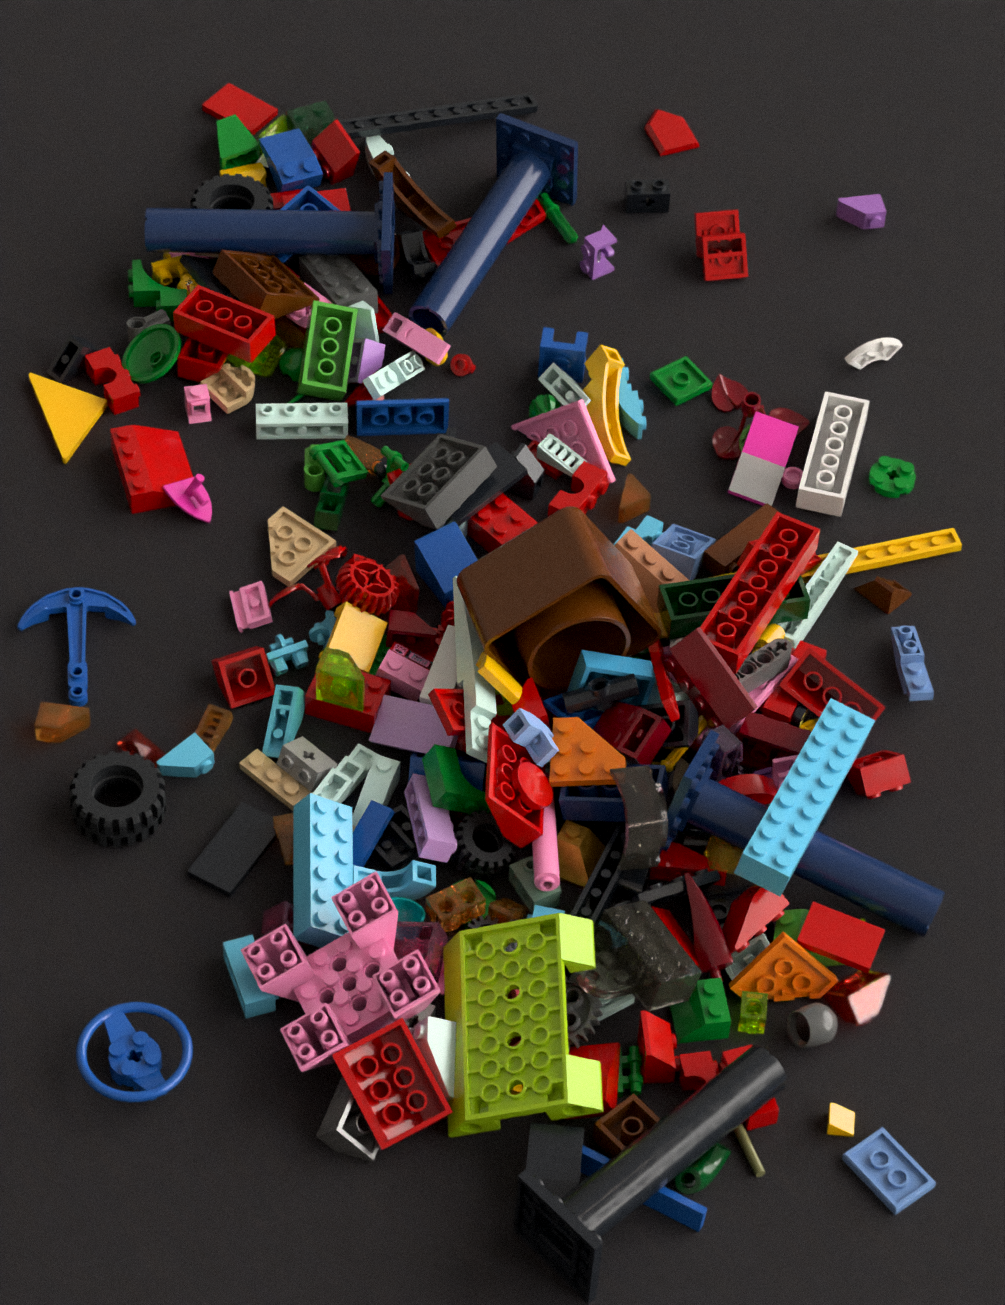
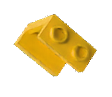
[318,601,387,673]

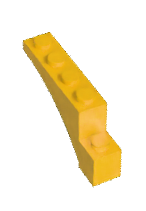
[583,344,631,466]

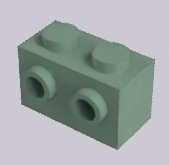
[508,855,562,915]

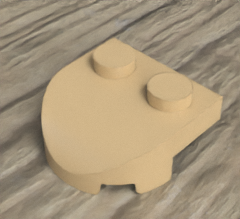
[200,363,255,414]

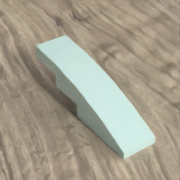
[312,743,379,803]

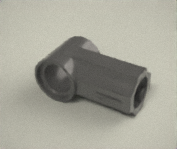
[127,309,171,344]

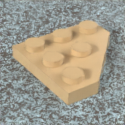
[268,506,336,587]

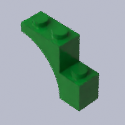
[128,260,187,322]

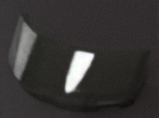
[610,766,668,871]

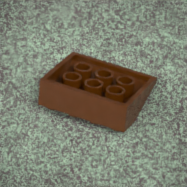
[212,250,320,319]

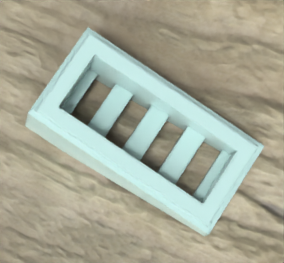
[536,434,587,477]

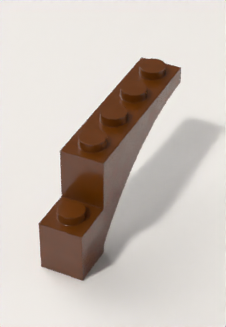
[368,150,457,239]

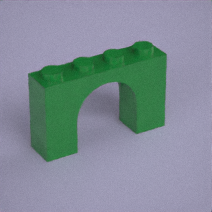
[422,744,491,814]

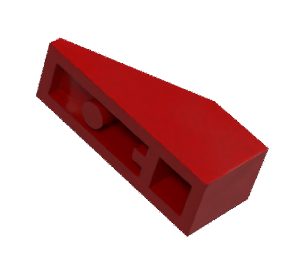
[649,841,727,886]

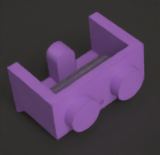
[580,225,617,280]

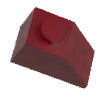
[386,610,436,652]

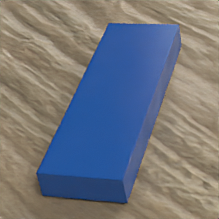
[353,800,395,867]

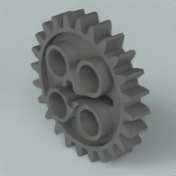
[565,974,603,1051]

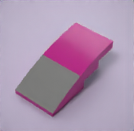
[727,411,799,506]

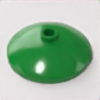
[122,324,181,384]

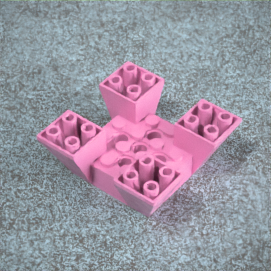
[241,871,441,1072]

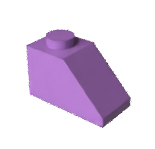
[836,194,887,229]
[347,338,385,383]

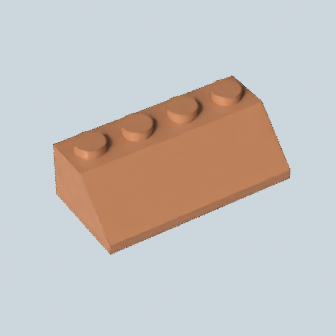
[614,529,690,613]

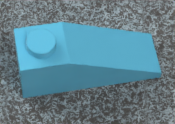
[262,684,306,759]

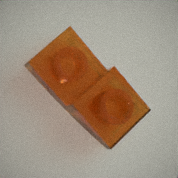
[344,435,385,476]
[273,813,293,865]

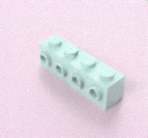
[256,403,348,440]

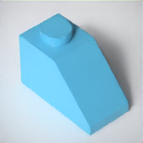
[156,732,215,778]

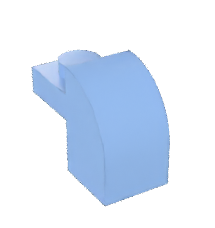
[503,708,559,767]

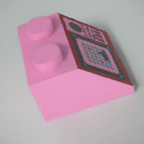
[375,642,433,702]

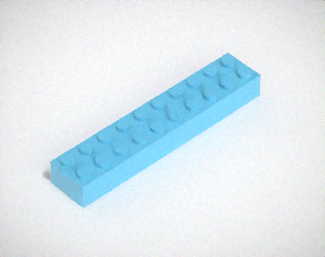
[734,698,875,896]

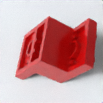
[694,209,748,281]

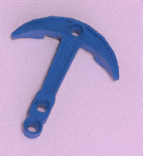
[17,587,136,707]

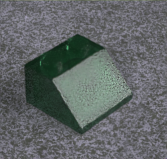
[286,101,335,147]

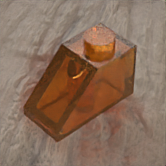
[35,702,91,743]

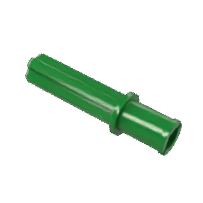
[537,193,578,244]

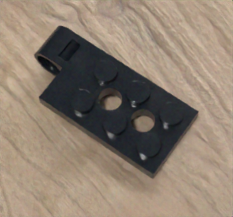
[603,868,721,933]

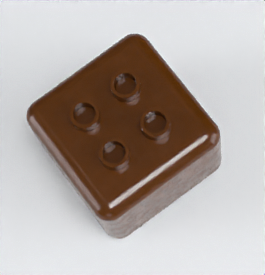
[457,506,662,699]

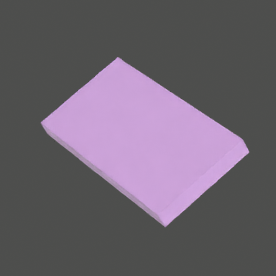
[369,695,459,755]

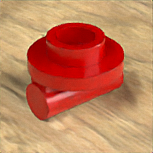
[450,354,476,376]

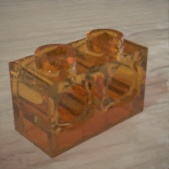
[426,877,486,934]

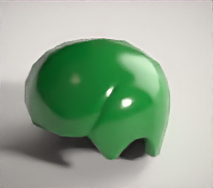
[279,347,303,381]

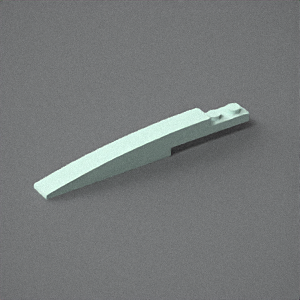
[777,542,858,649]
[453,576,497,763]

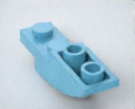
[618,358,646,439]

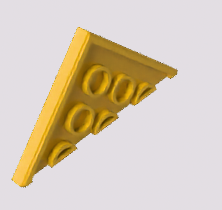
[29,373,108,464]

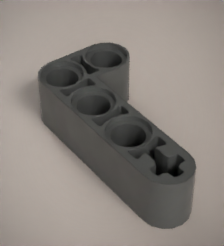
[735,638,792,693]

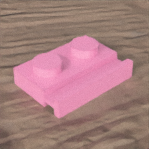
[229,581,273,633]

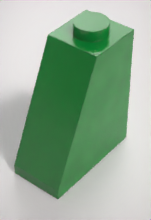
[217,114,260,170]

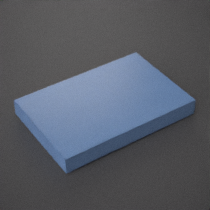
[842,1127,936,1215]

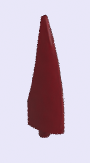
[684,873,733,981]

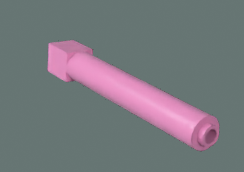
[532,772,560,892]

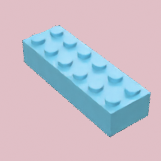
[293,793,353,948]

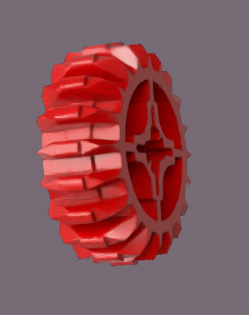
[335,557,400,616]

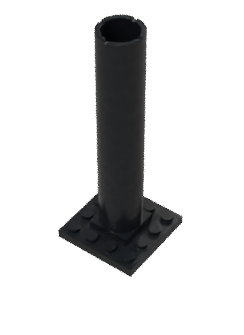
[513,1045,787,1304]

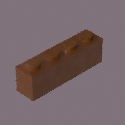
[702,503,780,576]

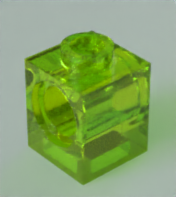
[738,991,768,1034]

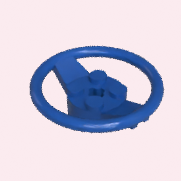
[76,1002,193,1102]

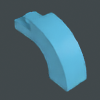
[353,860,436,901]

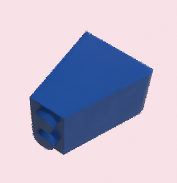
[414,521,477,608]

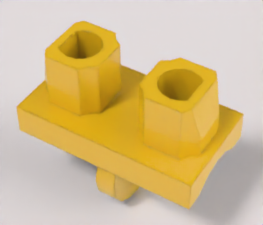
[151,252,190,286]

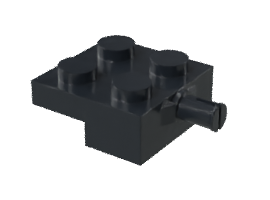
[372,804,419,871]

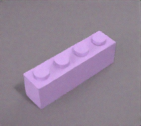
[404,773,457,863]

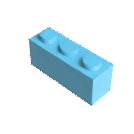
[223,935,279,1019]

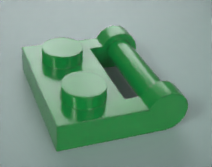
[309,440,368,488]

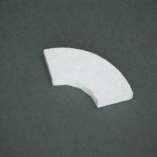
[844,338,903,370]

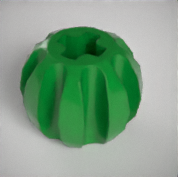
[529,394,562,418]

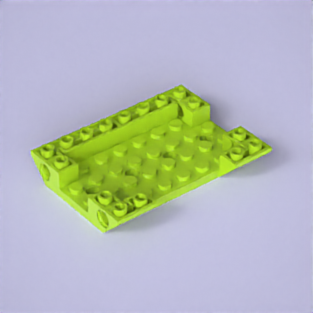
[443,913,603,1138]

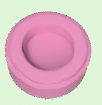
[781,467,803,489]

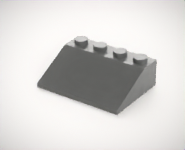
[381,434,497,530]

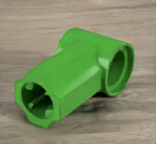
[304,444,325,492]

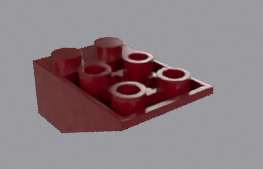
[593,701,672,765]

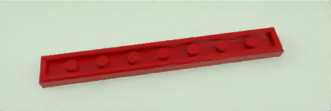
[648,639,680,722]

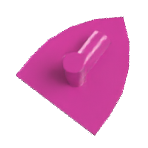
[162,474,212,523]

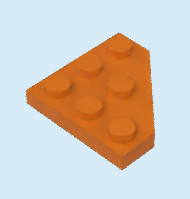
[549,717,626,787]
[729,932,838,1003]

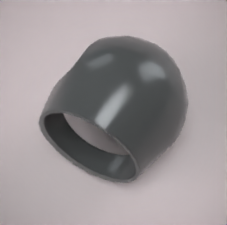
[787,1003,838,1048]

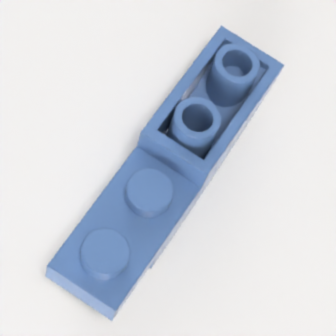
[891,625,934,701]

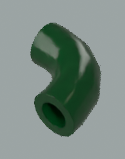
[675,1143,731,1194]

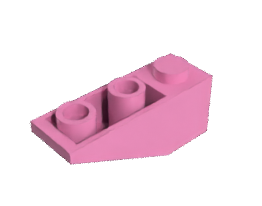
[383,312,451,365]

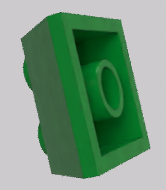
[668,978,731,1044]

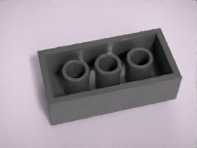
[298,255,378,314]

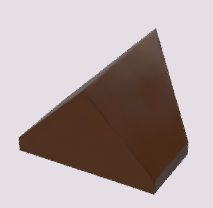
[853,576,913,614]

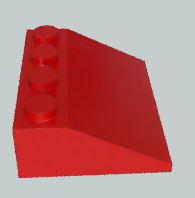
[110,425,193,514]
[485,723,545,848]
[332,1018,453,1150]

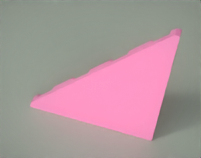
[511,399,616,484]

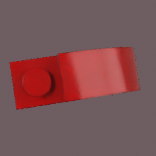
[696,774,778,828]

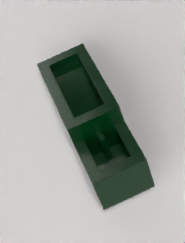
[314,475,350,531]

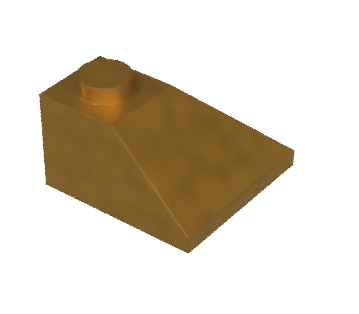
[557,820,605,889]

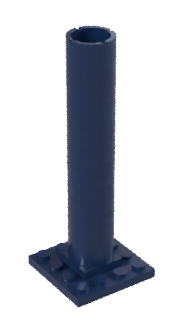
[409,113,578,337]
[145,172,395,294]
[649,730,945,938]

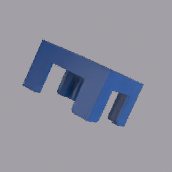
[538,327,588,383]

